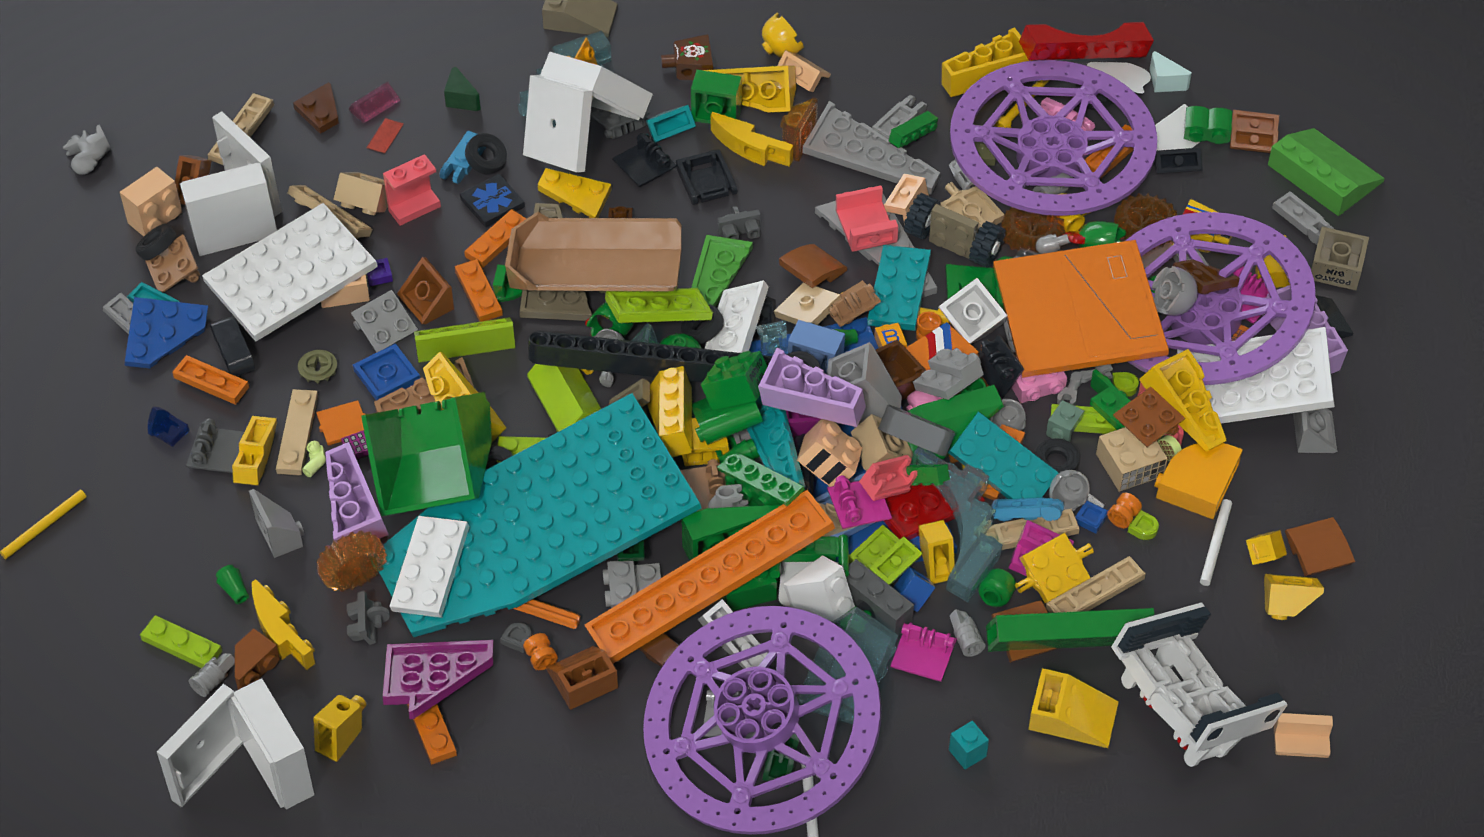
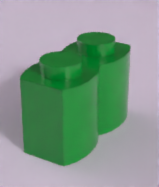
[1184,106,1232,144]

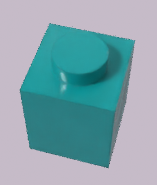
[949,720,989,769]

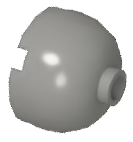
[1152,266,1198,316]

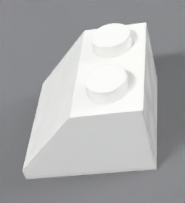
[938,278,1007,344]
[784,555,855,621]

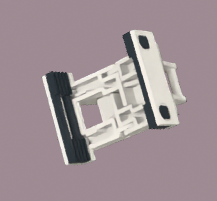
[1111,603,1288,767]

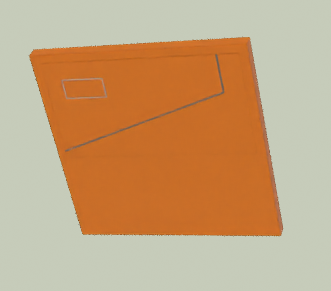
[993,240,1169,378]

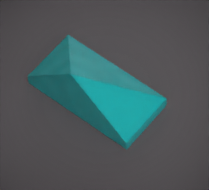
[646,105,696,142]

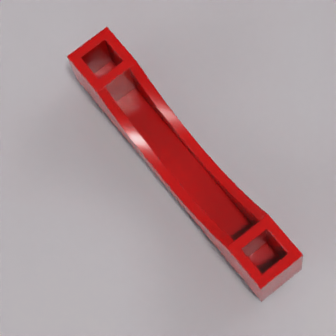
[1019,22,1154,60]

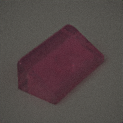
[349,81,401,123]

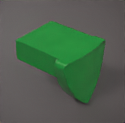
[493,264,523,302]

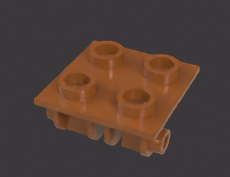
[1113,387,1185,447]

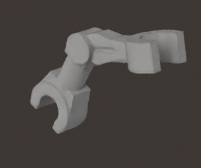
[1057,364,1113,406]

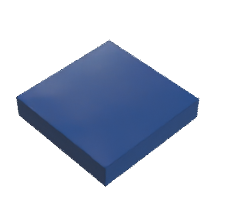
[353,343,420,400]

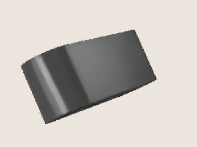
[878,405,956,456]

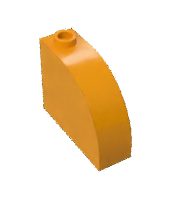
[1154,443,1243,520]

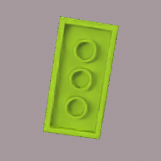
[605,288,713,323]

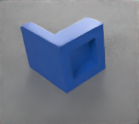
[893,567,936,612]

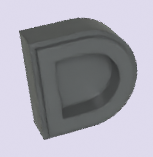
[500,623,531,653]

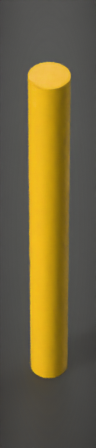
[0,489,87,559]

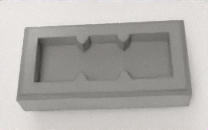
[103,293,133,334]

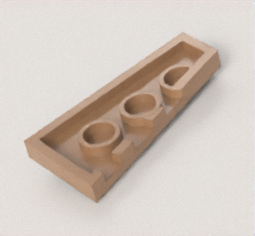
[374,357,474,414]

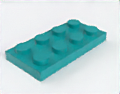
[867,245,931,331]
[948,412,1059,499]

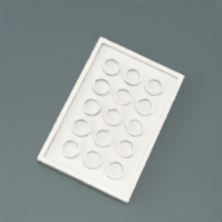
[202,203,377,341]
[1177,327,1335,423]

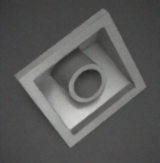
[1293,408,1337,453]

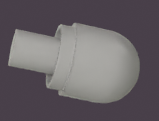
[1036,234,1070,254]

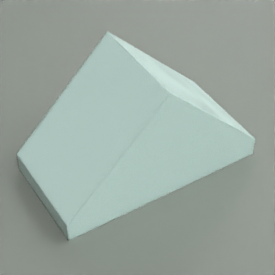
[1150,51,1192,92]

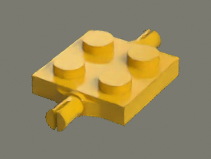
[1015,533,1094,603]

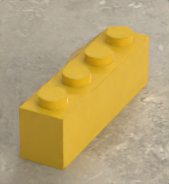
[647,366,692,457]

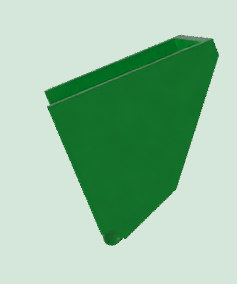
[361,392,492,516]

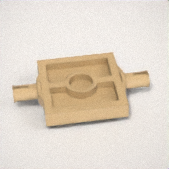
[940,182,1005,234]

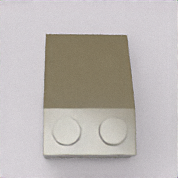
[542,0,618,37]

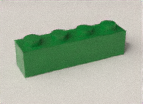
[888,111,938,148]
[906,464,950,486]

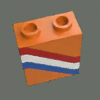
[906,322,979,371]

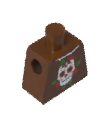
[661,34,713,80]

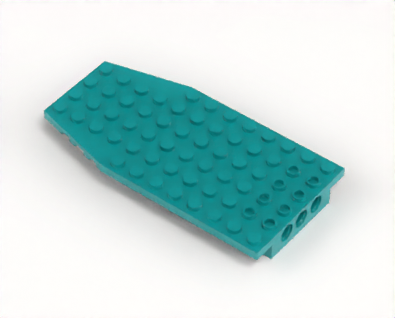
[371,393,702,638]

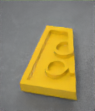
[538,168,612,218]

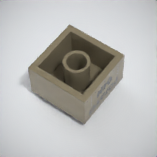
[1311,227,1369,290]

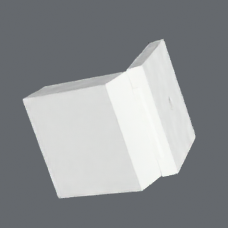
[523,52,653,172]
[180,111,282,256]
[157,678,314,809]

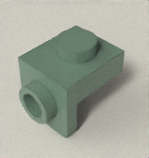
[1046,400,1084,442]

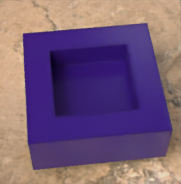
[366,258,393,286]

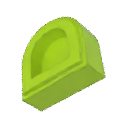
[1112,372,1139,397]
[1127,510,1159,540]

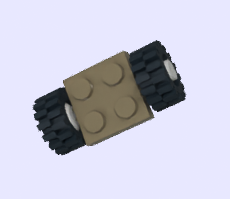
[904,193,1006,268]

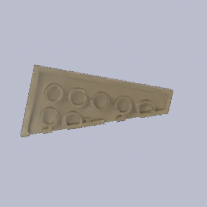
[520,203,592,321]

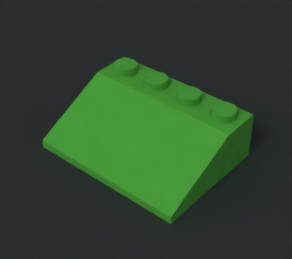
[1268,128,1385,216]

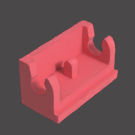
[859,455,918,501]

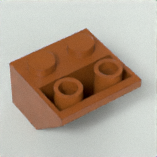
[546,646,618,710]

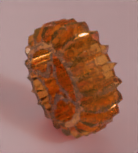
[1114,193,1177,250]
[1001,207,1065,254]
[316,530,387,592]

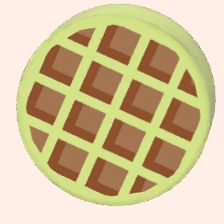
[1158,435,1182,461]

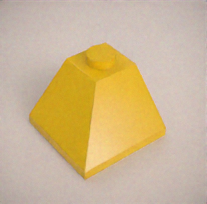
[1264,574,1324,620]

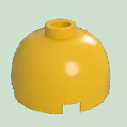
[762,13,804,58]

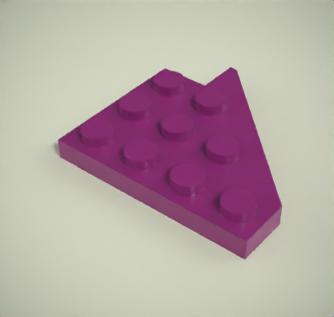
[383,640,494,719]

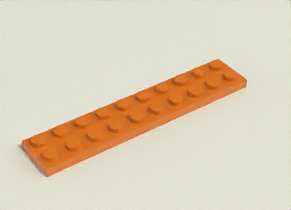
[584,490,835,664]

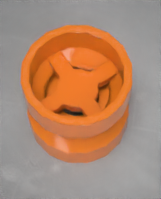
[916,311,941,340]
[1107,493,1142,529]
[523,633,558,671]

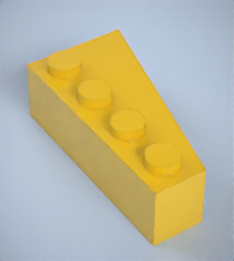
[942,27,1034,97]

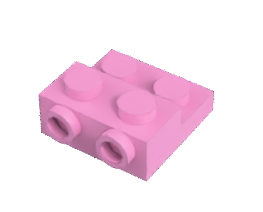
[1012,357,1067,403]

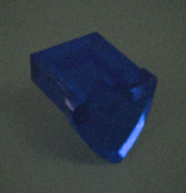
[148,407,189,447]

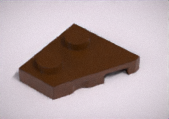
[293,82,339,134]
[1173,259,1240,294]

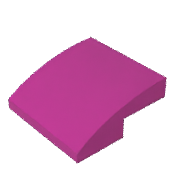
[1008,520,1074,576]

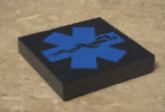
[460,174,525,228]

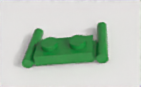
[770,534,849,578]

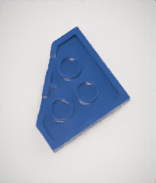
[125,297,208,369]

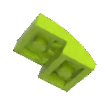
[849,524,923,585]

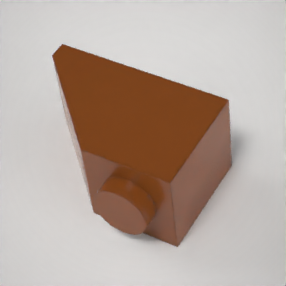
[175,155,212,205]

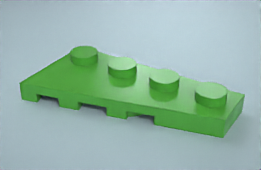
[691,235,753,307]

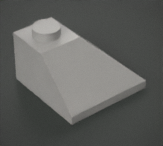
[249,489,305,558]

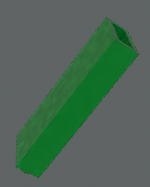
[986,608,1154,652]

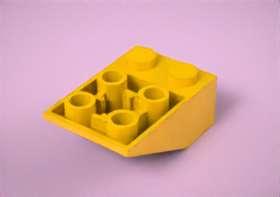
[1028,668,1119,748]

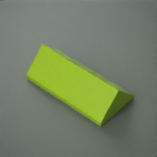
[414,317,515,362]
[527,364,601,432]

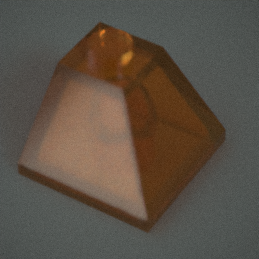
[780,98,818,162]

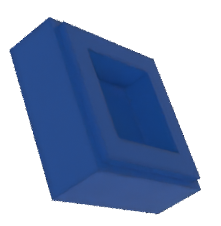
[1075,501,1108,534]

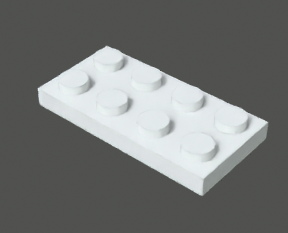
[705,280,769,353]
[390,516,469,617]

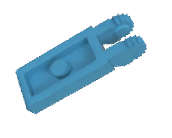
[440,131,486,184]
[989,498,1064,521]

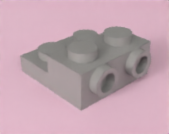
[913,348,984,400]
[603,561,661,608]

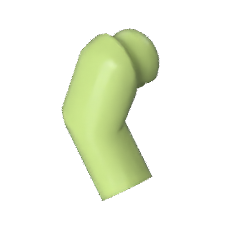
[302,441,326,477]

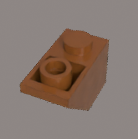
[235,628,280,690]

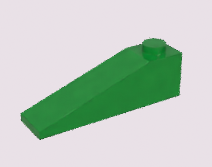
[907,385,1004,464]

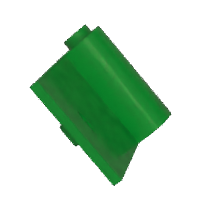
[945,256,1012,312]
[692,398,763,445]

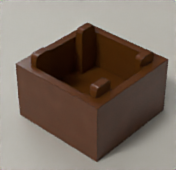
[876,339,926,401]

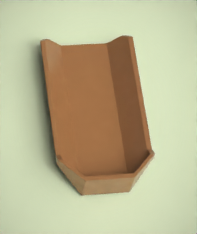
[505,212,682,291]

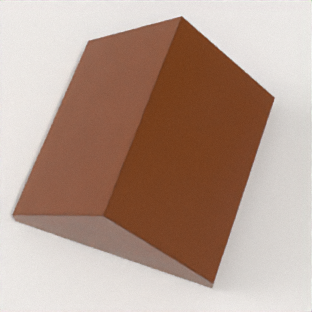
[397,257,454,325]

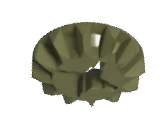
[298,350,338,384]

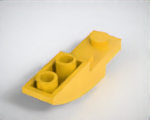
[711,112,793,167]
[252,579,315,670]

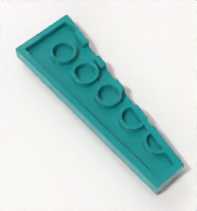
[747,396,805,488]

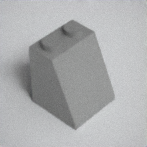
[827,342,902,428]

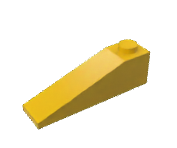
[703,65,796,112]
[1139,349,1227,452]
[423,352,506,442]

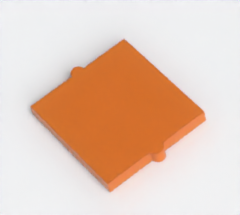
[316,400,366,446]

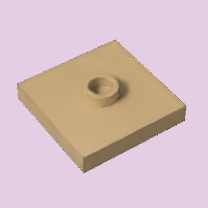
[774,282,841,325]

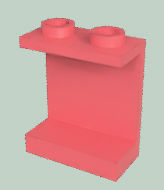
[383,154,441,226]
[835,185,898,252]

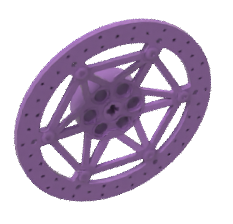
[950,60,1157,216]
[1125,212,1315,385]
[643,606,881,835]

